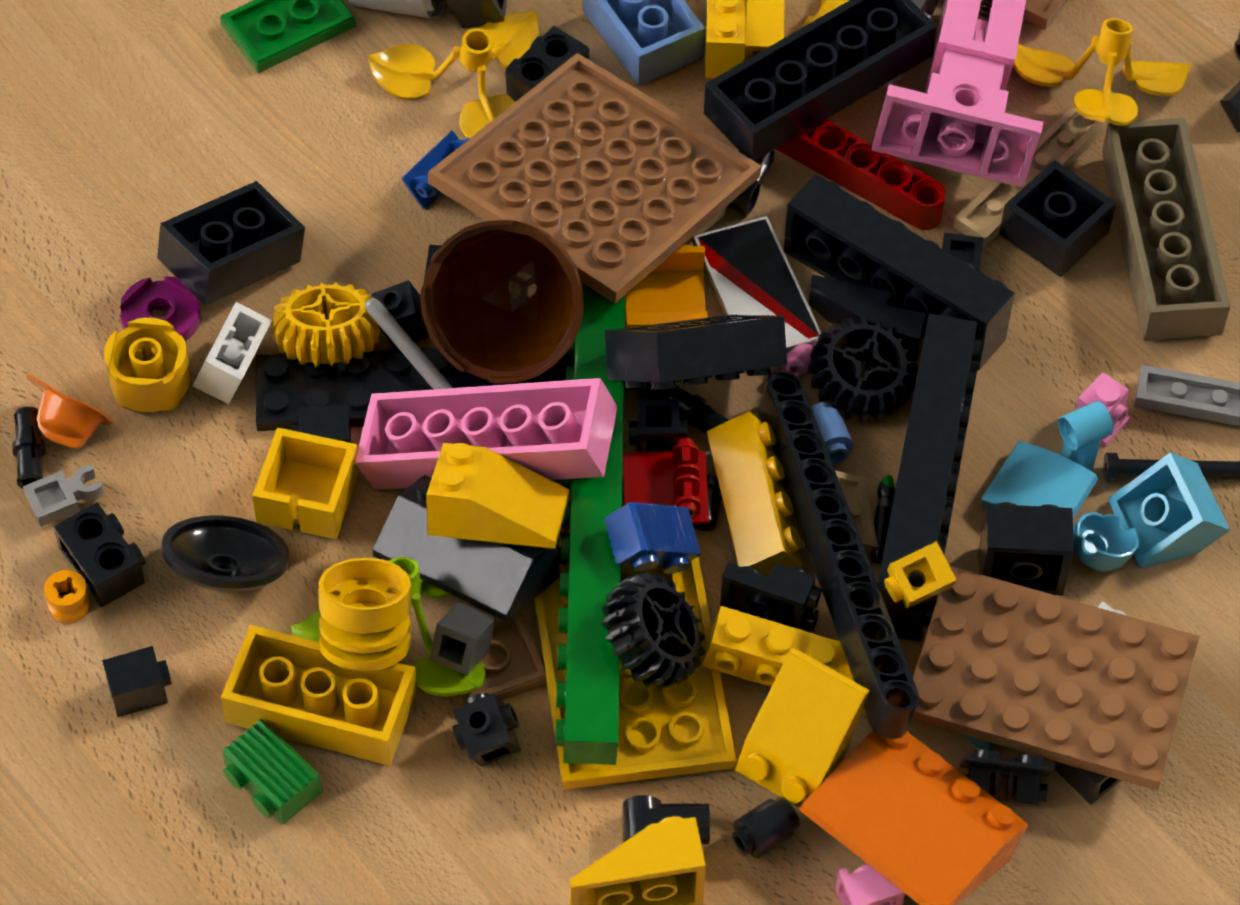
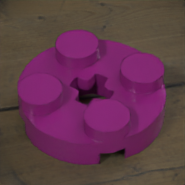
[120,276,202,342]

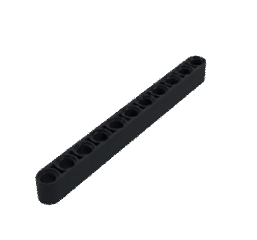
[758,371,919,739]

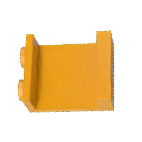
[625,245,707,327]

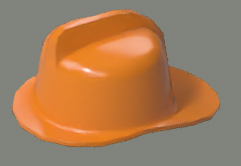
[26,375,112,449]

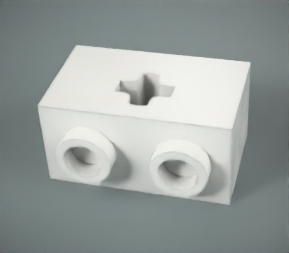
[193,302,272,404]

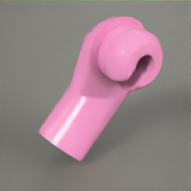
[780,344,815,378]

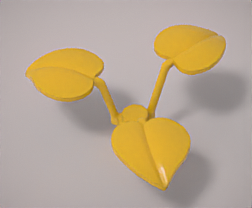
[368,11,540,138]
[1013,18,1192,126]

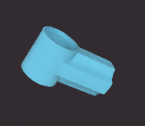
[1058,401,1113,471]

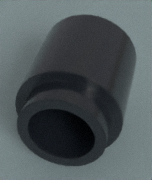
[732,797,800,859]

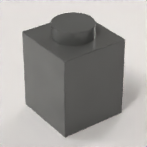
[429,602,496,676]

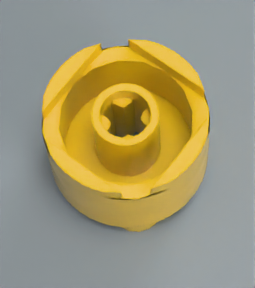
[104,318,191,412]

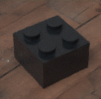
[999,160,1116,277]
[978,502,1074,595]

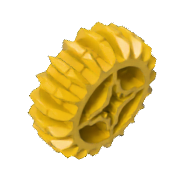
[272,282,381,367]

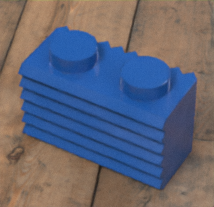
[604,502,701,574]

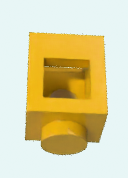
[884,541,957,608]

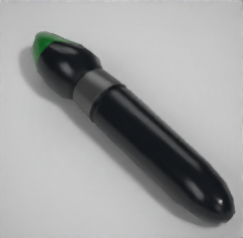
[870,475,895,564]

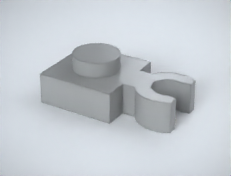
[23,465,104,527]

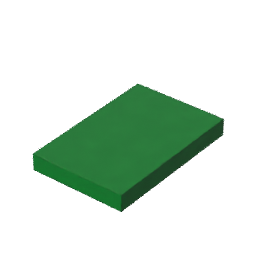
[220,0,356,73]

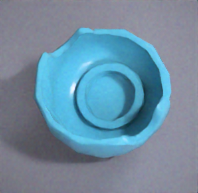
[1073,512,1139,572]

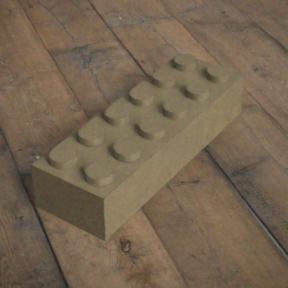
[1102,118,1230,341]

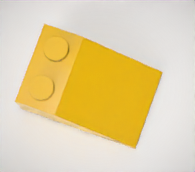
[426,443,569,549]
[735,648,869,808]
[569,816,706,905]

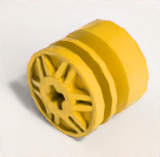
[318,557,411,671]

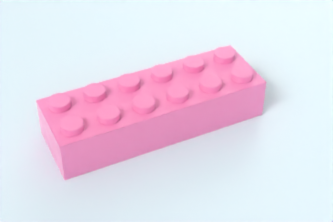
[355,378,618,490]

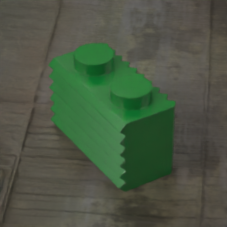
[222,719,323,824]

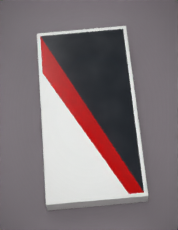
[693,216,822,353]

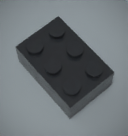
[157,181,305,306]

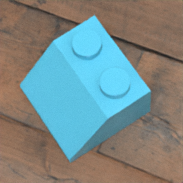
[1108,452,1230,568]

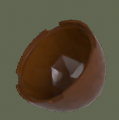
[420,219,584,384]

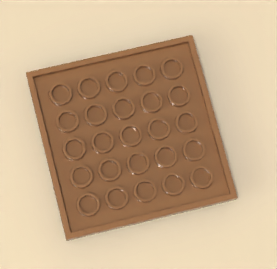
[427,53,762,304]

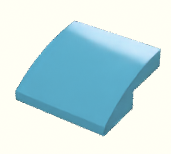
[981,441,1098,519]

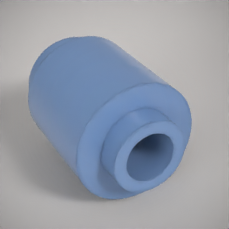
[811,402,854,465]

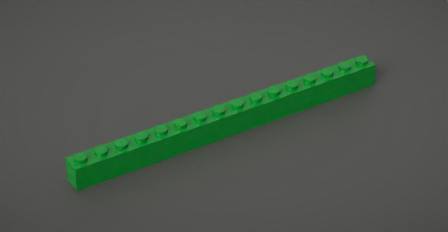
[555,283,625,765]

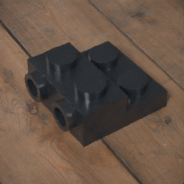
[720,563,822,633]

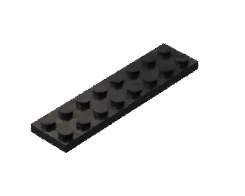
[256,348,574,431]

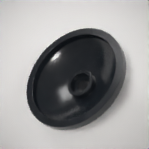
[161,515,290,592]

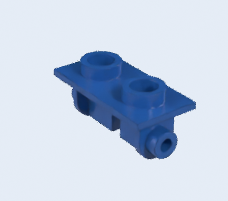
[401,130,470,209]

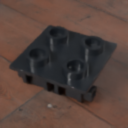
[960,749,1055,805]

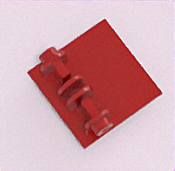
[623,438,709,524]

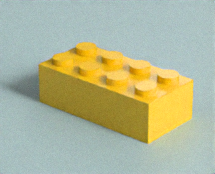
[220,625,417,766]

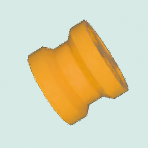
[44,570,91,623]

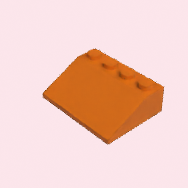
[800,731,1029,905]

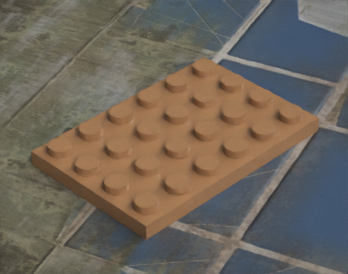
[912,566,1200,791]

